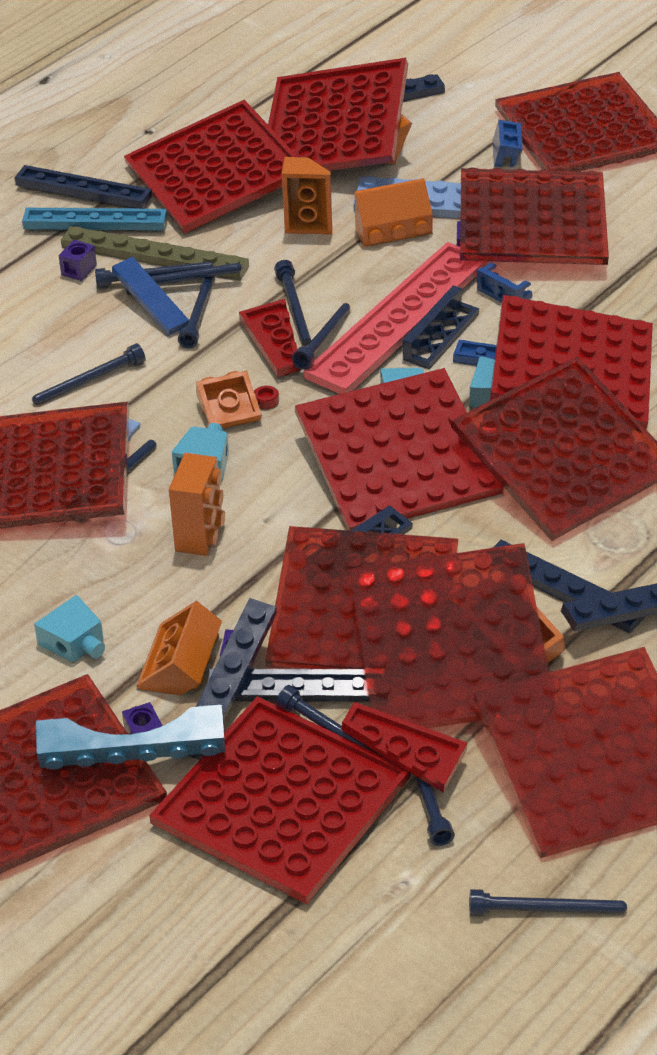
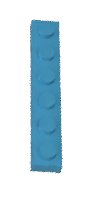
[22,207,167,231]

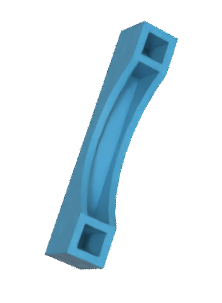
[36,705,226,769]

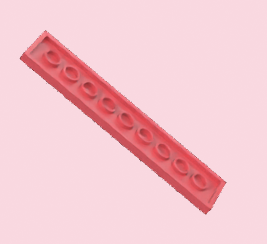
[304,242,488,394]

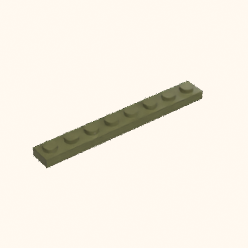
[61,226,249,280]

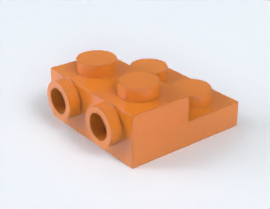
[196,370,262,429]

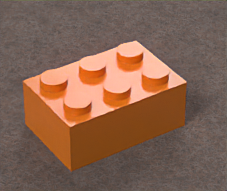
[169,453,225,556]

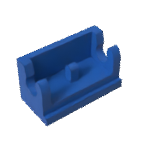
[493,119,523,167]
[477,263,532,302]

